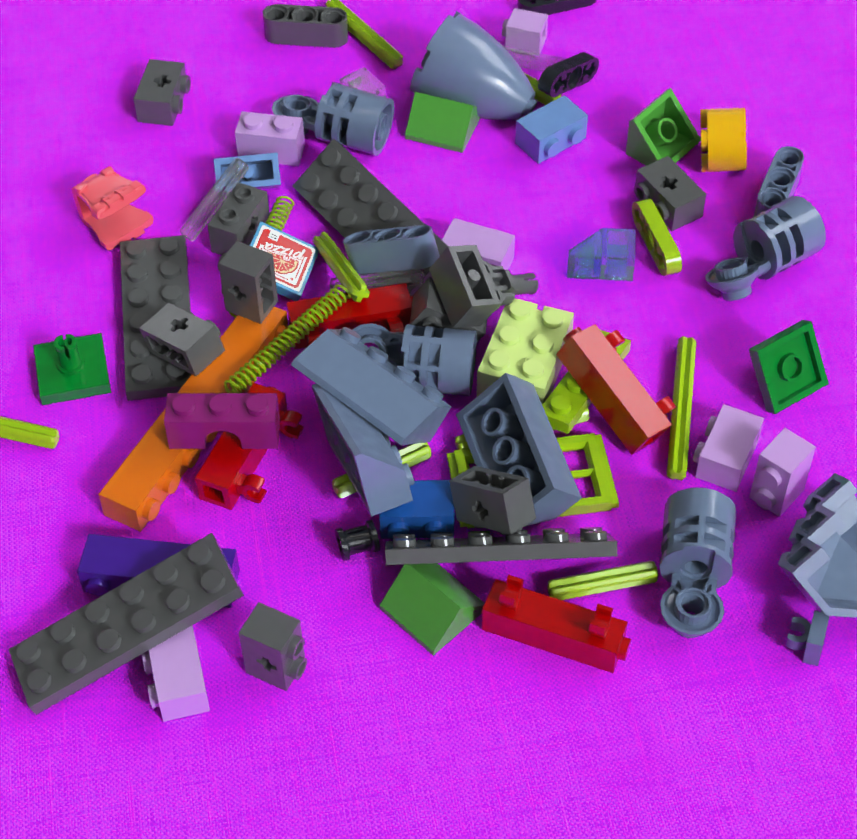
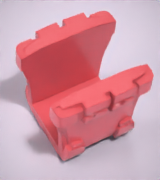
[72,166,153,250]

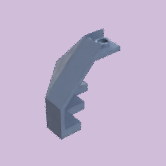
[778,473,857,618]

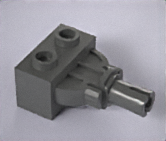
[429,245,539,328]

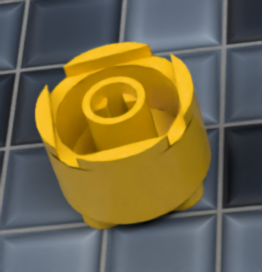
[700,107,747,172]

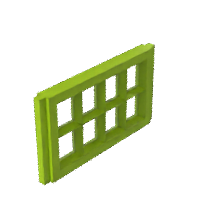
[447,433,619,529]

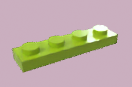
[542,330,631,434]

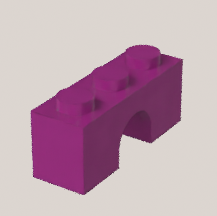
[164,393,280,449]

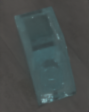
[567,228,635,281]

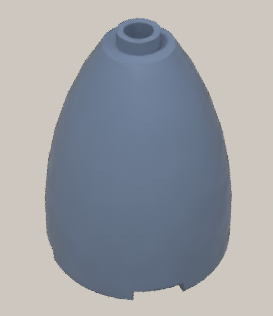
[410,11,537,120]

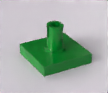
[749,320,829,414]
[33,333,112,405]

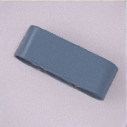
[754,146,804,215]
[343,225,440,274]

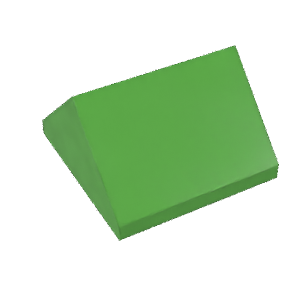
[626,88,701,165]
[405,92,480,153]
[380,563,485,656]

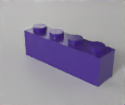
[77,534,240,608]

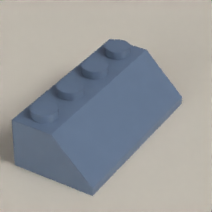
[291,327,452,445]
[456,373,582,527]
[312,384,415,517]

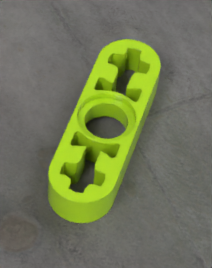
[632,199,682,276]

